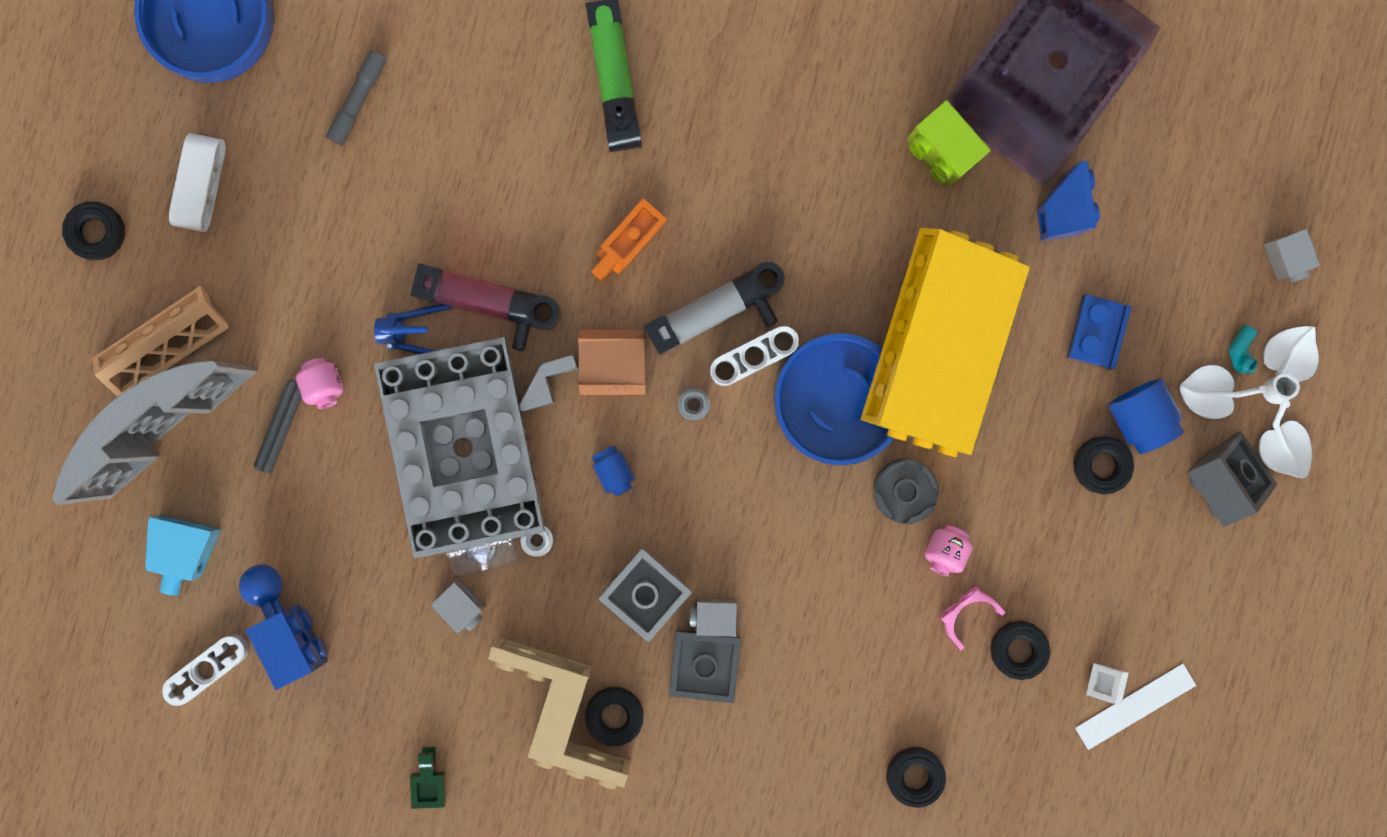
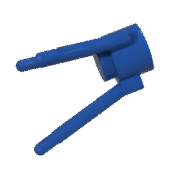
[374,302,454,354]

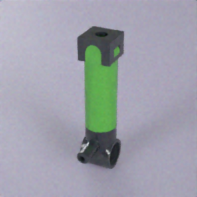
[585,0,642,152]

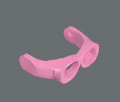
[940,587,1006,651]

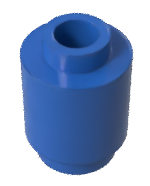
[592,446,635,497]

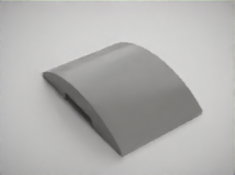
[52,361,258,505]

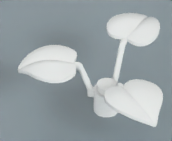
[1179,326,1319,478]

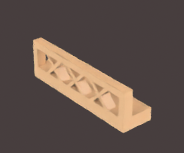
[92,286,229,397]

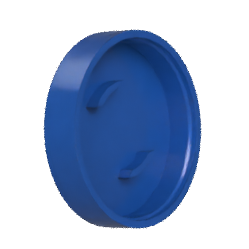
[134,0,274,83]
[773,333,894,465]

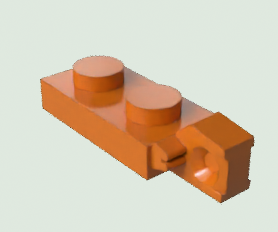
[591,198,668,283]

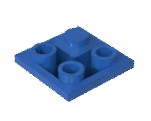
[1036,161,1100,241]

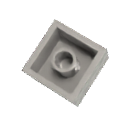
[598,546,692,643]

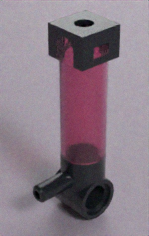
[410,263,561,351]

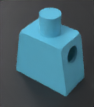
[145,515,221,596]

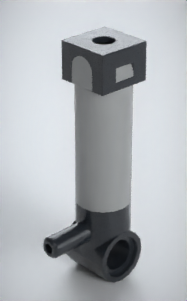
[644,262,785,356]

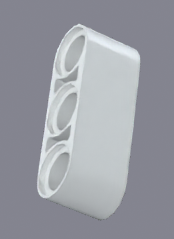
[169,133,226,232]
[710,326,799,386]

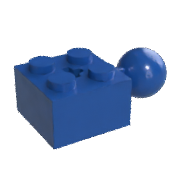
[239,564,328,690]

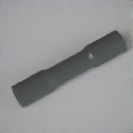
[325,50,388,146]

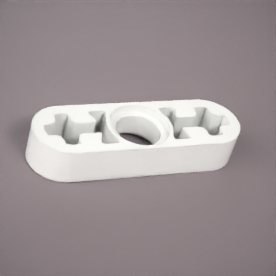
[162,634,249,706]

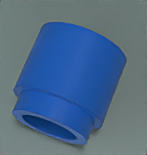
[1107,378,1184,454]

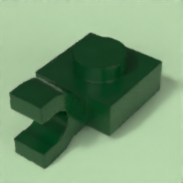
[410,747,446,809]

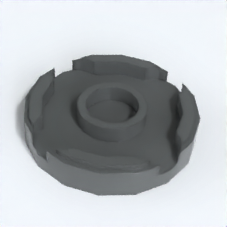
[873,459,939,524]

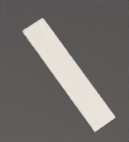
[1075,664,1196,750]

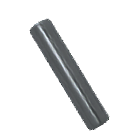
[254,380,302,473]

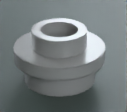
[678,388,710,421]

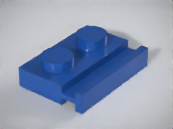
[1066,294,1132,370]

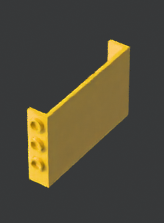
[860,228,1030,458]

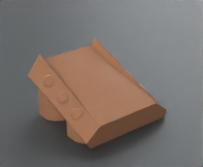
[578,329,646,395]

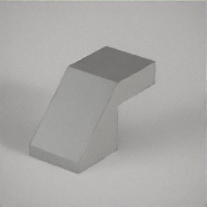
[519,355,579,412]

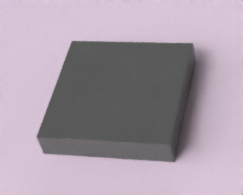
[669,630,741,703]

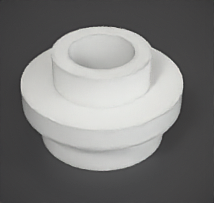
[520,526,553,557]

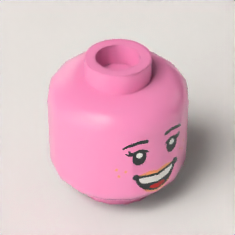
[295,358,344,409]
[924,525,973,577]

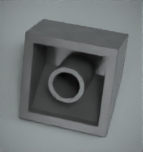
[1187,431,1277,527]

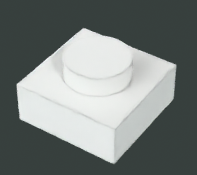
[1086,663,1129,705]

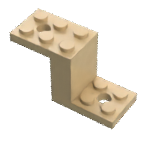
[488,637,630,789]

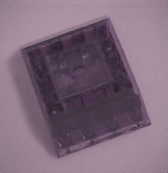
[945,0,1160,185]

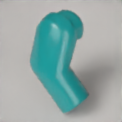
[1228,325,1258,374]

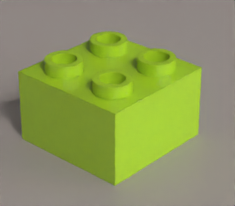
[906,100,991,188]

